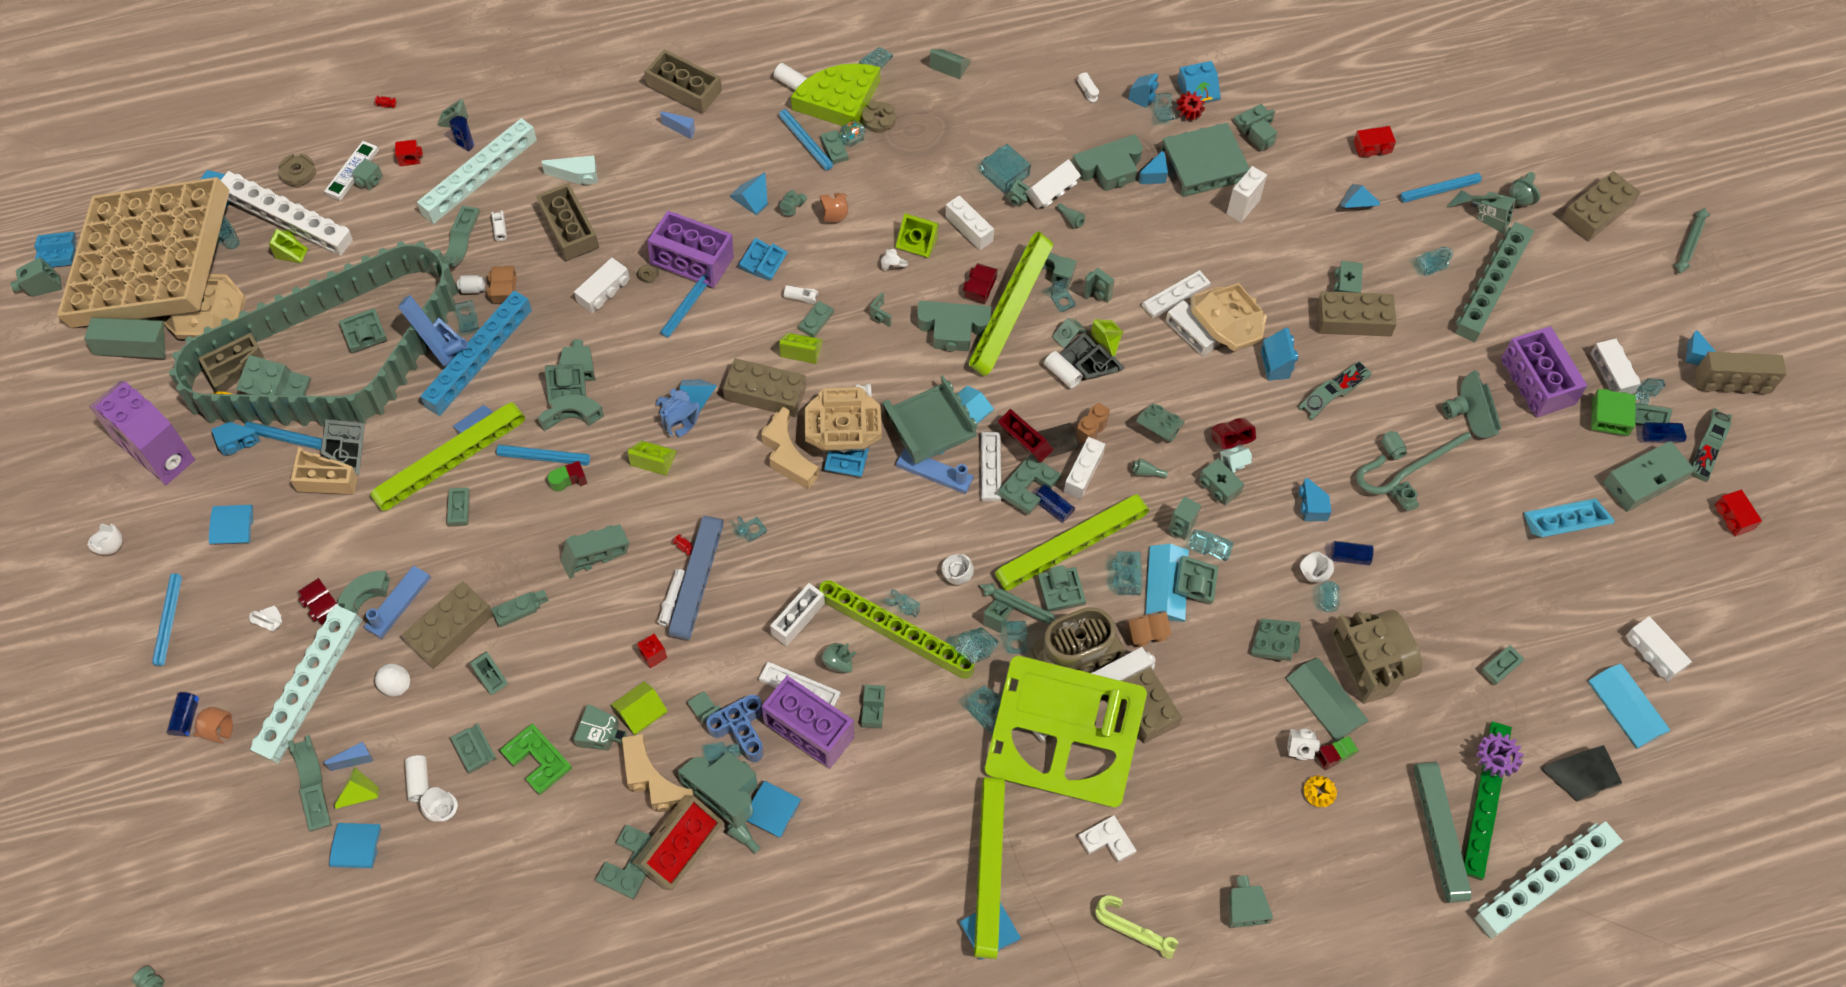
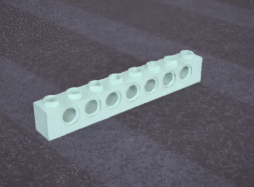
[417,118,537,224]
[250,604,362,764]
[1474,821,1623,939]

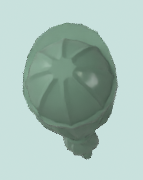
[1509,172,1541,207]

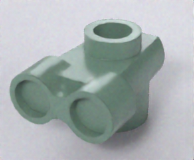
[779,190,807,216]
[1389,481,1419,512]

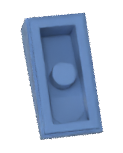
[660,111,695,139]
[324,742,374,771]

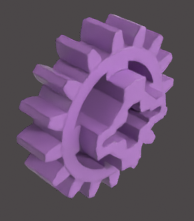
[1476,732,1524,778]

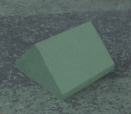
[930,48,971,79]

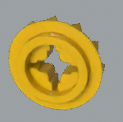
[1304,774,1338,808]

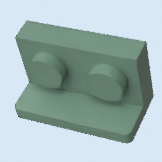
[1233,104,1275,135]
[1084,267,1114,303]

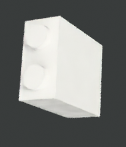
[1227,166,1267,223]

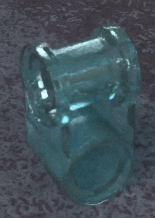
[218,215,240,249]
[1416,247,1453,276]

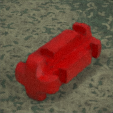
[375,95,397,108]
[673,534,694,556]

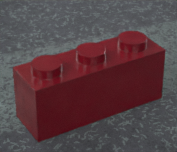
[997,408,1054,463]

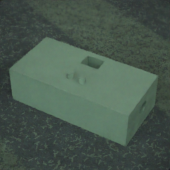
[1603,441,1695,512]

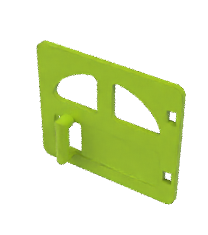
[985,656,1147,807]

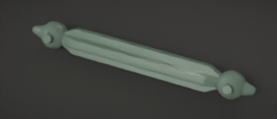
[1675,208,1710,273]
[980,583,1057,624]

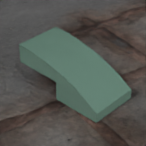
[862,685,885,728]

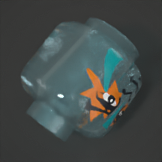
[839,120,866,147]

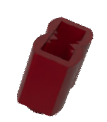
[963,263,998,304]
[1211,418,1256,449]
[298,578,339,625]

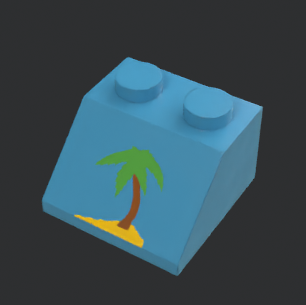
[1177,61,1221,106]

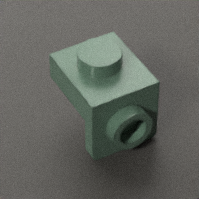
[1005,178,1030,207]

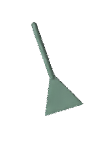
[1447,190,1503,207]

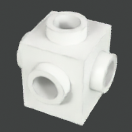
[1287,729,1320,760]

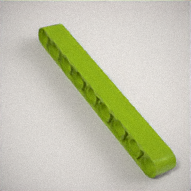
[969,231,1053,376]
[370,402,525,511]
[995,494,1150,591]
[819,580,975,679]
[974,777,1005,959]

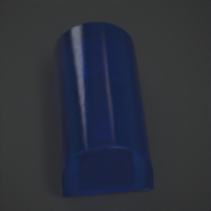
[449,116,474,151]
[1642,422,1687,442]
[1035,485,1075,523]
[1331,541,1374,565]
[166,692,199,737]

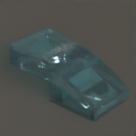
[1189,529,1234,561]

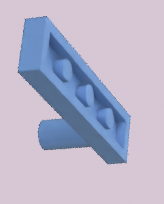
[398,295,468,366]
[896,448,974,494]
[364,565,431,639]

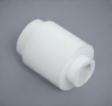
[457,275,485,294]

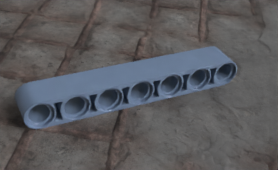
[669,515,724,641]

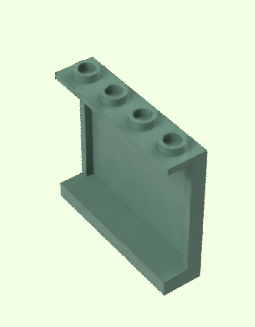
[1161,123,1250,197]
[882,375,978,464]

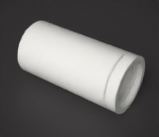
[774,63,807,90]
[1044,351,1083,389]
[405,755,429,802]

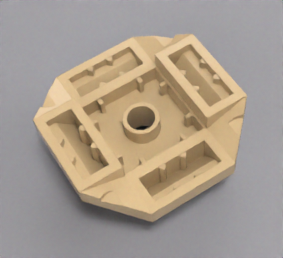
[163,274,246,339]
[1190,283,1267,352]
[805,387,882,453]

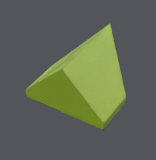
[269,229,308,263]
[1091,319,1124,357]
[335,767,380,809]

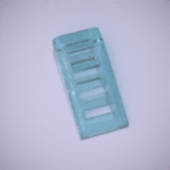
[859,47,893,69]

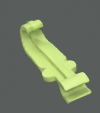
[1095,896,1178,959]

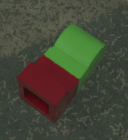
[548,461,587,491]
[1316,736,1359,771]

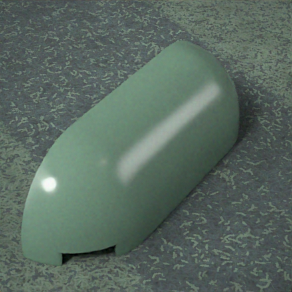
[1461,370,1501,438]

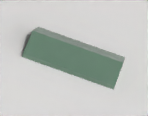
[1286,658,1369,742]

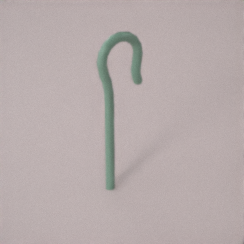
[1356,432,1471,494]

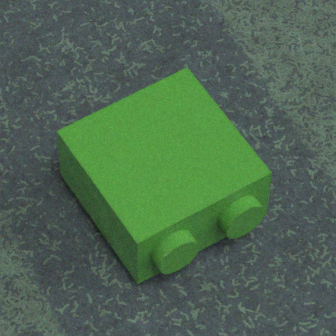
[1591,389,1636,436]

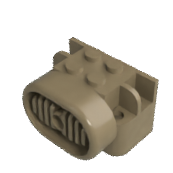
[1029,607,1125,673]
[1330,609,1422,704]

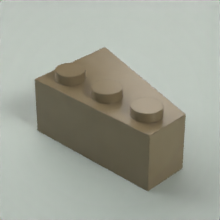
[198,333,264,392]

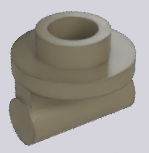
[639,264,659,282]

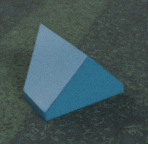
[730,172,768,215]
[1340,184,1380,208]
[680,379,717,413]

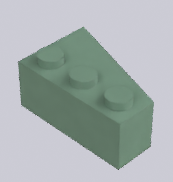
[560,524,630,579]

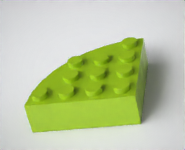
[791,63,881,129]

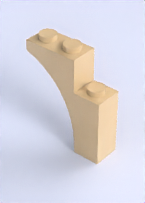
[761,407,819,490]
[622,734,694,812]

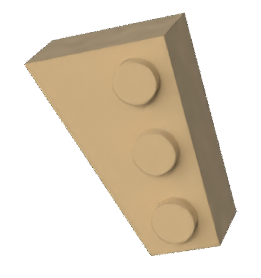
[290,447,358,494]

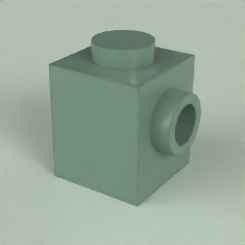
[1248,119,1278,151]
[352,158,383,191]

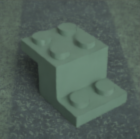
[236,355,311,396]

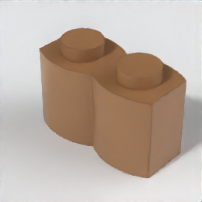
[487,266,516,303]
[1076,403,1110,445]
[1125,611,1172,647]

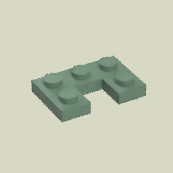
[998,455,1061,515]
[596,824,653,900]

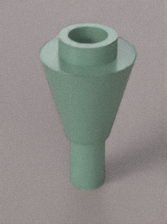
[1057,203,1085,228]
[1132,458,1168,478]
[727,823,761,854]

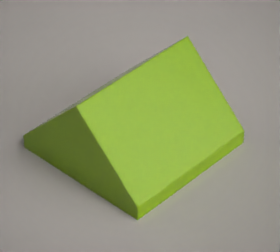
[895,213,939,258]
[779,332,823,364]
[628,440,677,476]
[611,681,668,736]

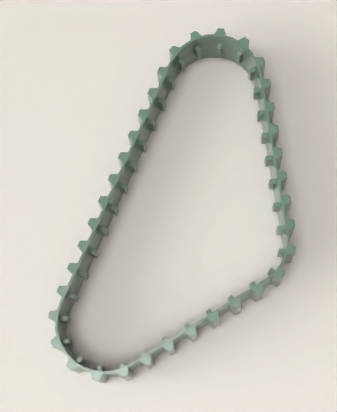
[169,241,458,426]

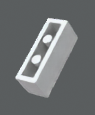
[1025,159,1081,209]
[945,195,994,250]
[574,258,630,313]
[1165,300,1220,357]
[1590,339,1641,394]
[1064,437,1106,500]
[770,583,825,646]
[1626,616,1692,682]

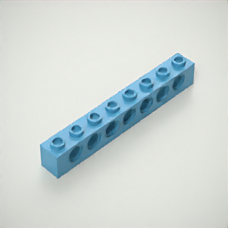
[420,291,532,416]

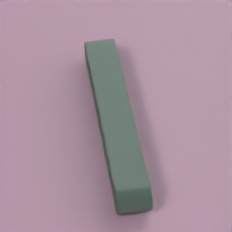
[1414,761,1471,903]

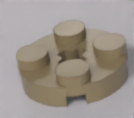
[862,100,896,133]
[279,154,316,188]

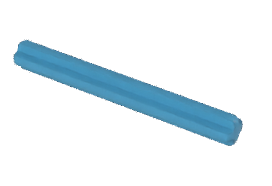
[779,109,833,171]
[1400,173,1482,202]
[661,275,707,338]
[244,421,323,450]
[496,445,591,465]
[152,573,182,666]

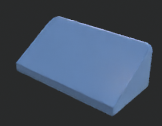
[453,405,493,434]

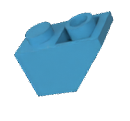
[1128,73,1159,108]
[211,422,261,456]
[1299,478,1331,521]

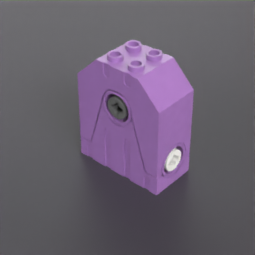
[89,381,195,485]

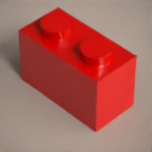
[1353,126,1396,158]
[1715,489,1762,537]

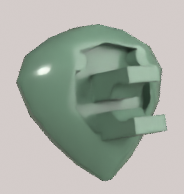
[822,643,856,673]

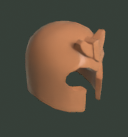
[819,193,848,222]
[194,707,233,744]

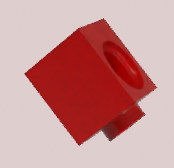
[395,139,423,166]
[637,633,667,668]

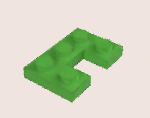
[500,723,573,795]

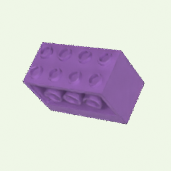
[647,211,734,288]
[1501,326,1588,418]
[762,675,854,769]

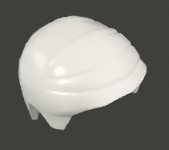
[87,524,123,555]
[1300,552,1334,583]
[941,554,974,585]
[375,663,410,697]
[420,787,458,822]

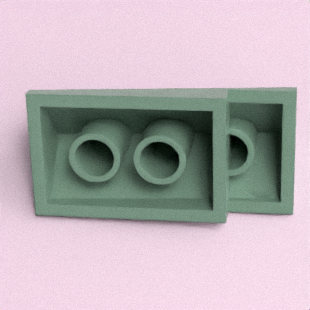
[84,317,166,358]

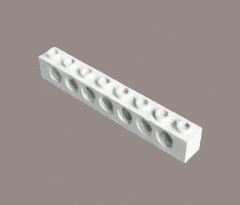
[221,171,353,256]

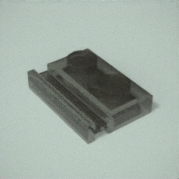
[1038,423,1080,458]

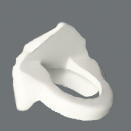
[881,249,908,271]
[249,606,282,632]

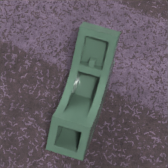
[538,395,604,431]
[337,571,390,615]

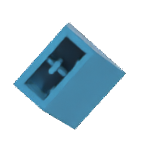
[1260,328,1298,381]

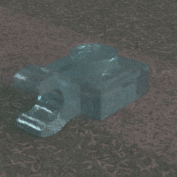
[1635,378,1665,404]
[885,589,920,617]
[703,742,741,767]

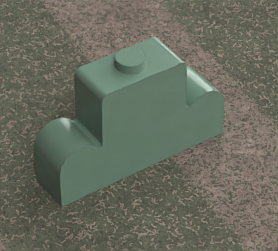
[1072,134,1143,191]
[917,301,991,351]
[678,752,758,829]

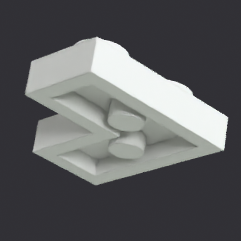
[1078,816,1136,863]

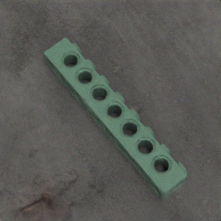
[1455,222,1535,343]

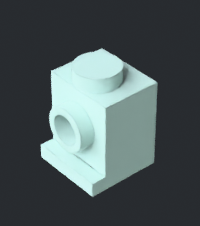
[1220,445,1252,473]

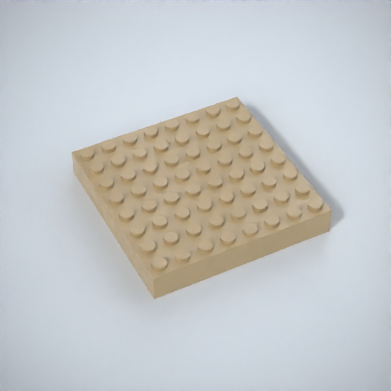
[57,177,230,328]

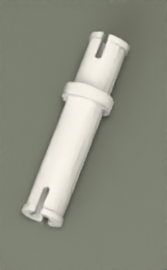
[657,569,686,627]

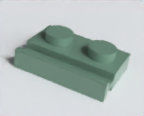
[450,723,497,774]

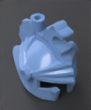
[656,389,699,437]

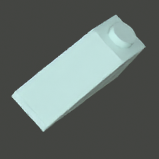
[542,156,598,185]

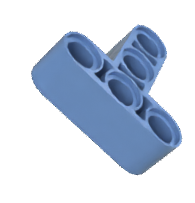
[707,695,764,762]

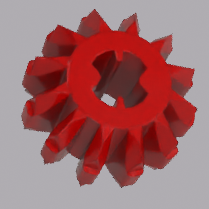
[1176,91,1205,121]

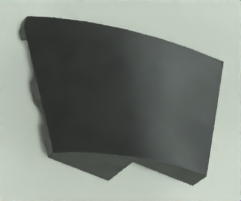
[1060,333,1125,379]
[321,419,365,475]
[1542,745,1622,802]

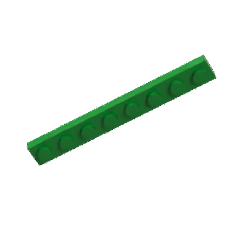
[1464,721,1512,881]

